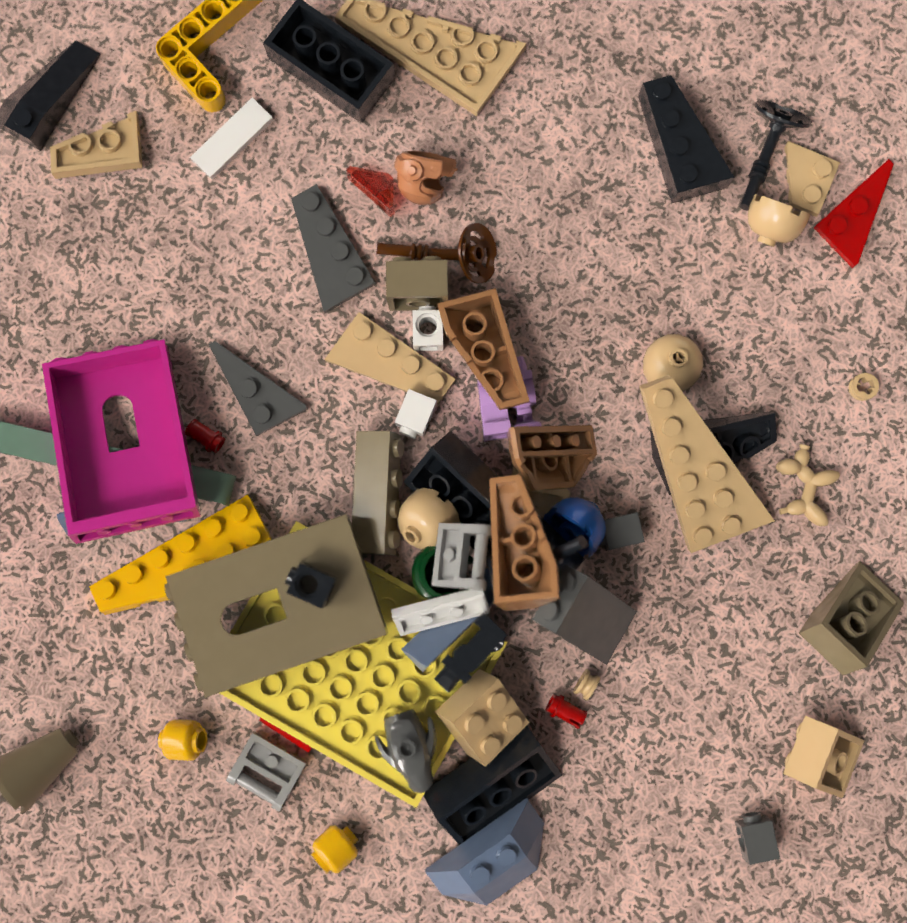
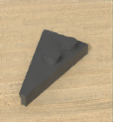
[208,341,308,436]

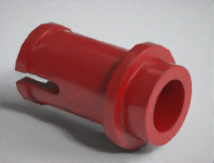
[185,418,225,453]
[546,694,587,729]

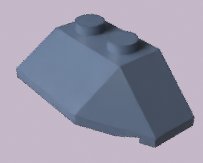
[425,798,544,906]

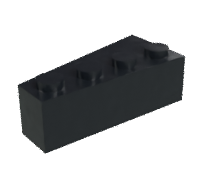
[638,75,735,204]

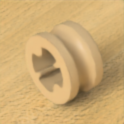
[848,373,879,401]
[573,669,600,701]

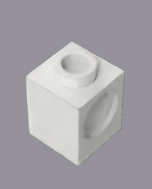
[412,306,443,351]
[395,389,437,439]

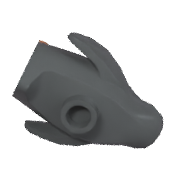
[375,709,437,793]

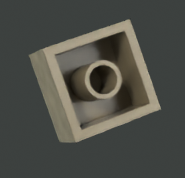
[386,256,448,311]

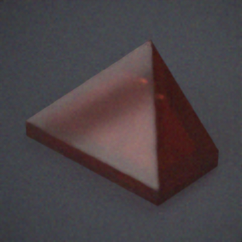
[346,166,395,217]

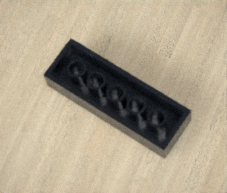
[404,431,585,609]

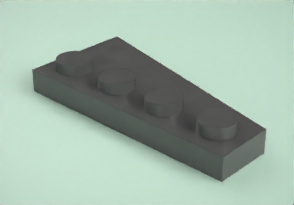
[291,184,375,313]

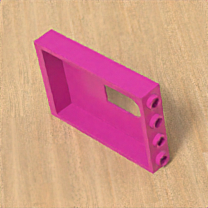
[42,339,201,544]

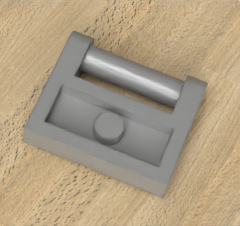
[432,523,492,591]
[226,731,307,812]

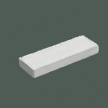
[190,98,274,180]
[391,589,490,636]

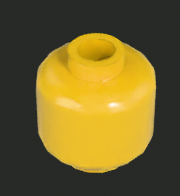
[158,719,207,761]
[311,825,358,874]

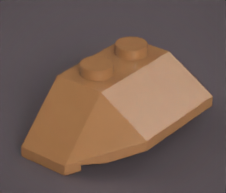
[507,425,597,491]

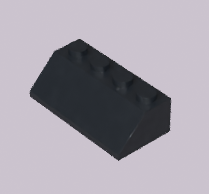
[423,726,562,845]

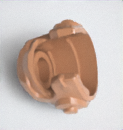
[394,151,458,205]

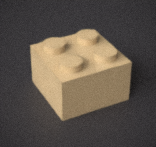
[435,669,530,767]

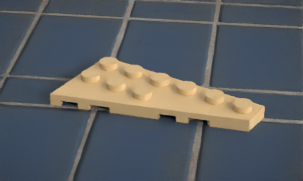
[639,375,775,553]

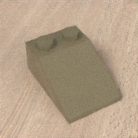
[799,562,904,676]

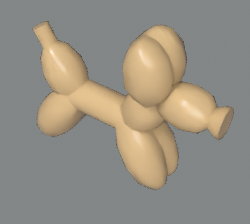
[776,444,840,527]

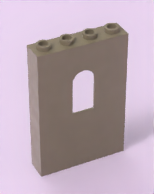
[164,514,388,698]

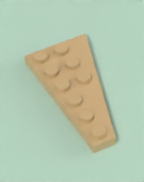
[334,0,527,116]

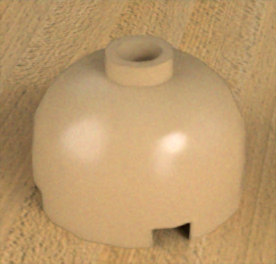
[748,194,811,247]
[643,334,703,392]
[397,488,460,550]

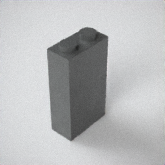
[532,564,637,665]

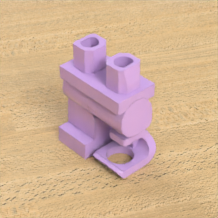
[477,356,542,442]

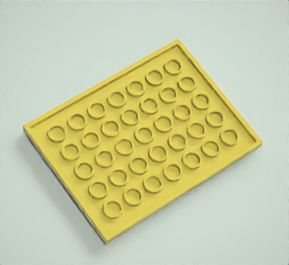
[220,521,508,808]

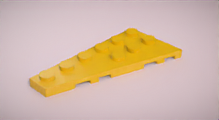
[89,495,272,615]

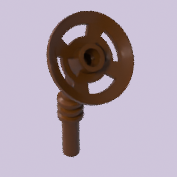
[376,223,497,284]

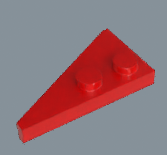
[814,159,894,268]

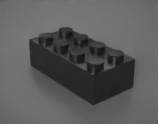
[263,0,395,123]

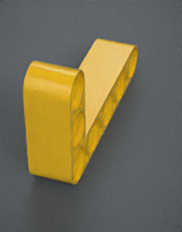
[156,0,263,112]

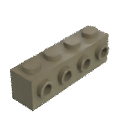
[352,431,404,555]

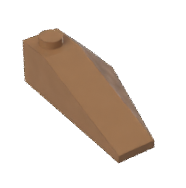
[437,288,529,410]
[489,474,560,611]

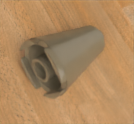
[0,728,80,814]

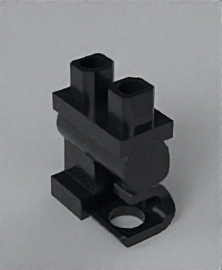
[434,613,507,693]

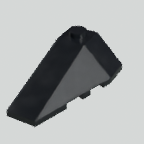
[0,40,101,151]
[650,411,777,496]

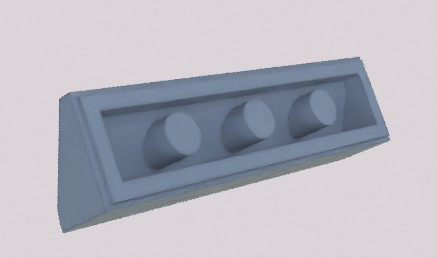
[401,568,494,672]

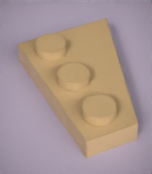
[50,111,143,179]

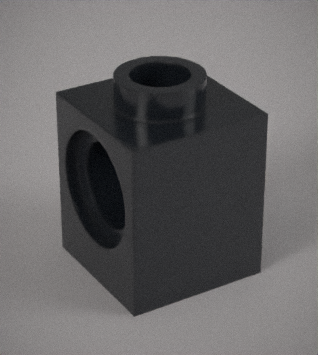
[285,563,338,609]

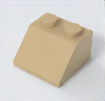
[783,716,864,798]

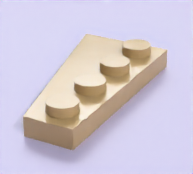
[324,312,456,404]

